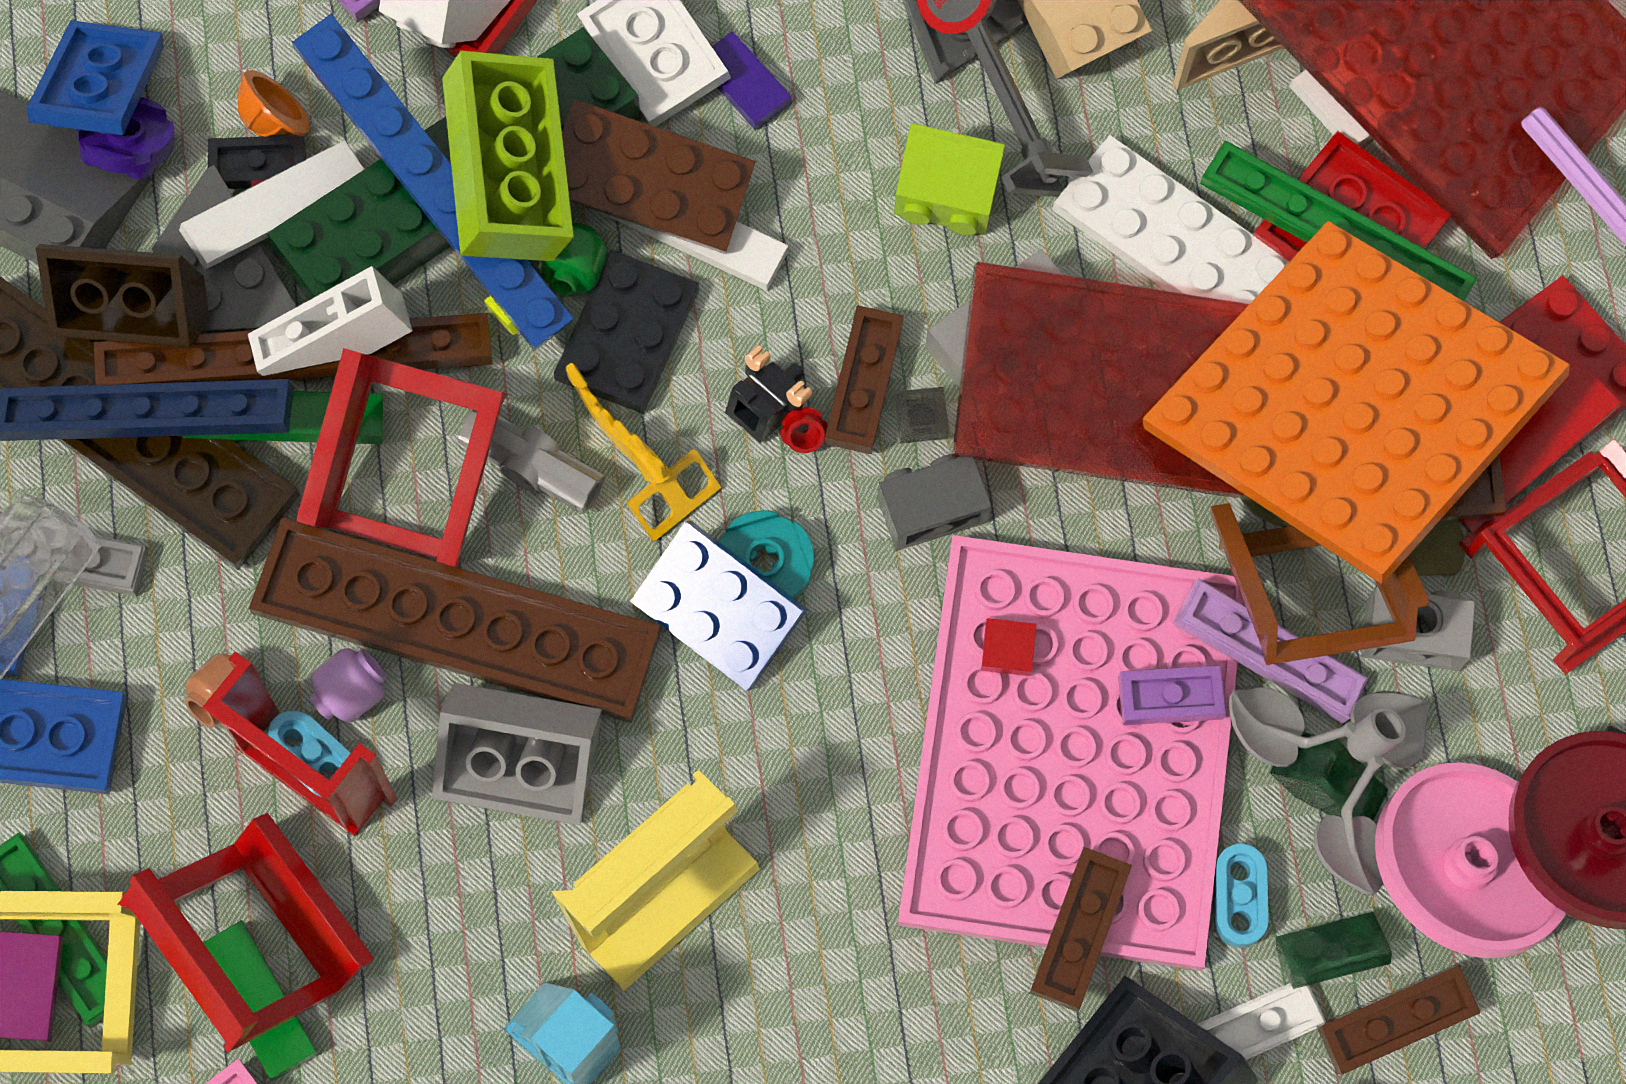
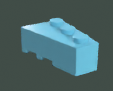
[503,982,621,1084]

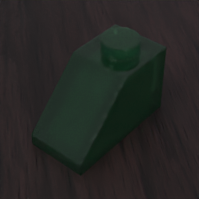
[1270,732,1389,821]

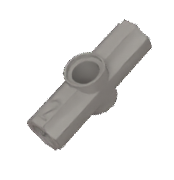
[457,410,605,514]

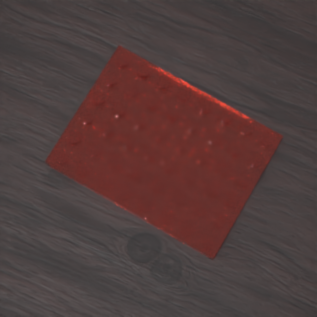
[1238,0,1626,259]

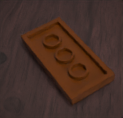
[562,99,756,254]

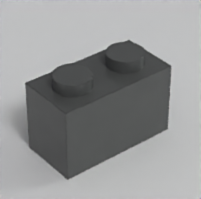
[877,454,992,551]

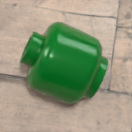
[538,223,608,296]

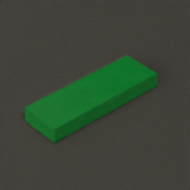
[203,920,318,1081]

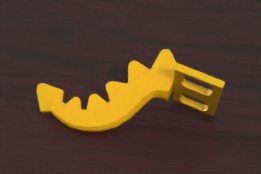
[566,363,722,542]

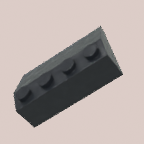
[1038,976,1259,1084]

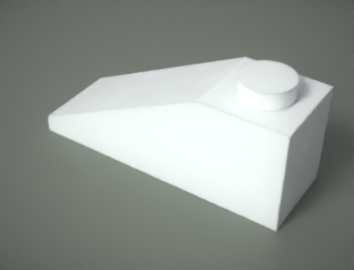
[248,266,412,376]

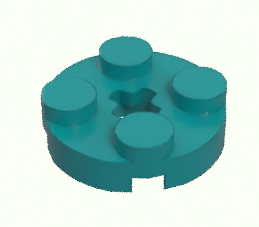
[720,510,814,600]

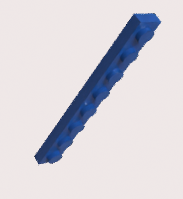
[292,14,574,351]

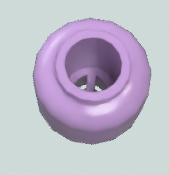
[310,648,387,723]

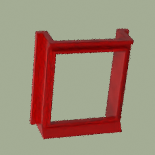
[296,348,508,567]
[1459,439,1626,675]
[202,652,397,837]
[117,812,374,1053]

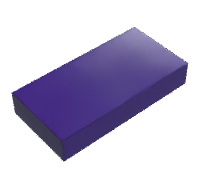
[711,31,792,131]

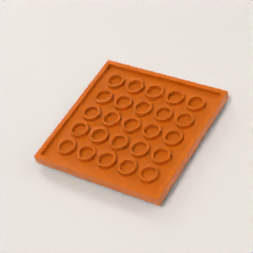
[1142,221,1570,585]

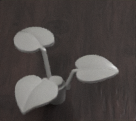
[1229,687,1430,895]

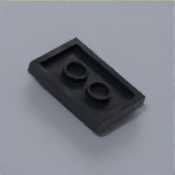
[554,250,699,414]

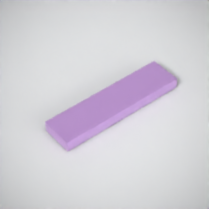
[1173,578,1368,723]

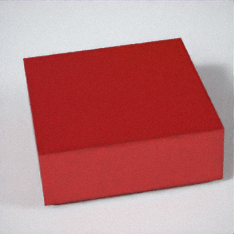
[981,618,1036,676]

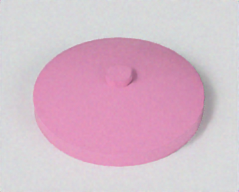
[1375,762,1566,958]

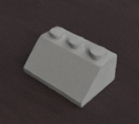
[432,682,602,825]

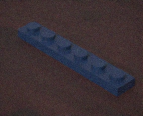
[0,379,294,441]

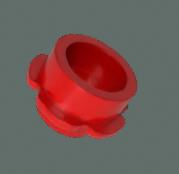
[780,407,827,453]

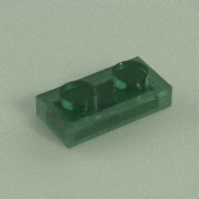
[1276,912,1392,989]

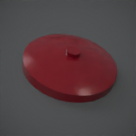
[1508,731,1626,929]

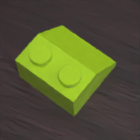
[894,123,1005,235]

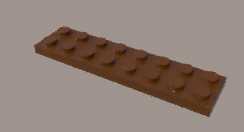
[249,518,661,723]

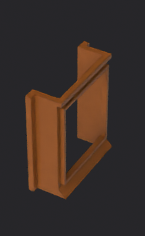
[1210,503,1429,665]

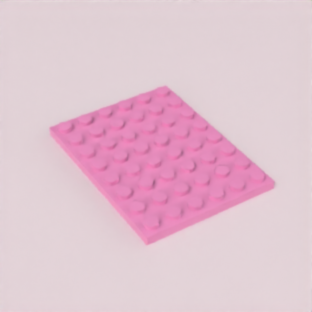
[897,535,1244,971]

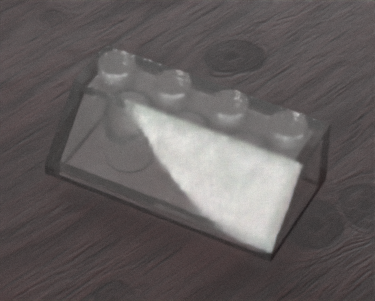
[0,492,101,680]

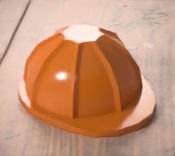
[237,70,310,137]

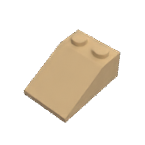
[1018,0,1152,79]
[1173,0,1316,91]

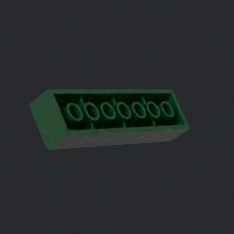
[267,27,641,300]

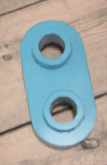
[268,711,350,797]
[1214,844,1269,948]

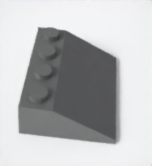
[0,91,155,264]

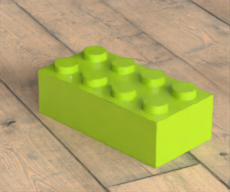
[442,51,574,261]

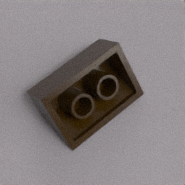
[36,244,209,348]

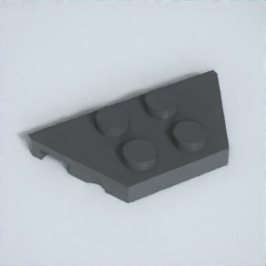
[151,165,297,334]

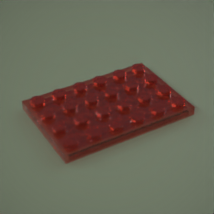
[952,262,1249,498]

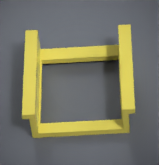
[551,769,760,992]
[0,891,140,1074]

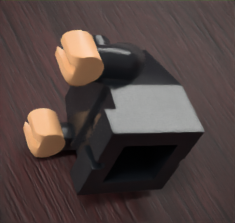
[725,346,812,443]

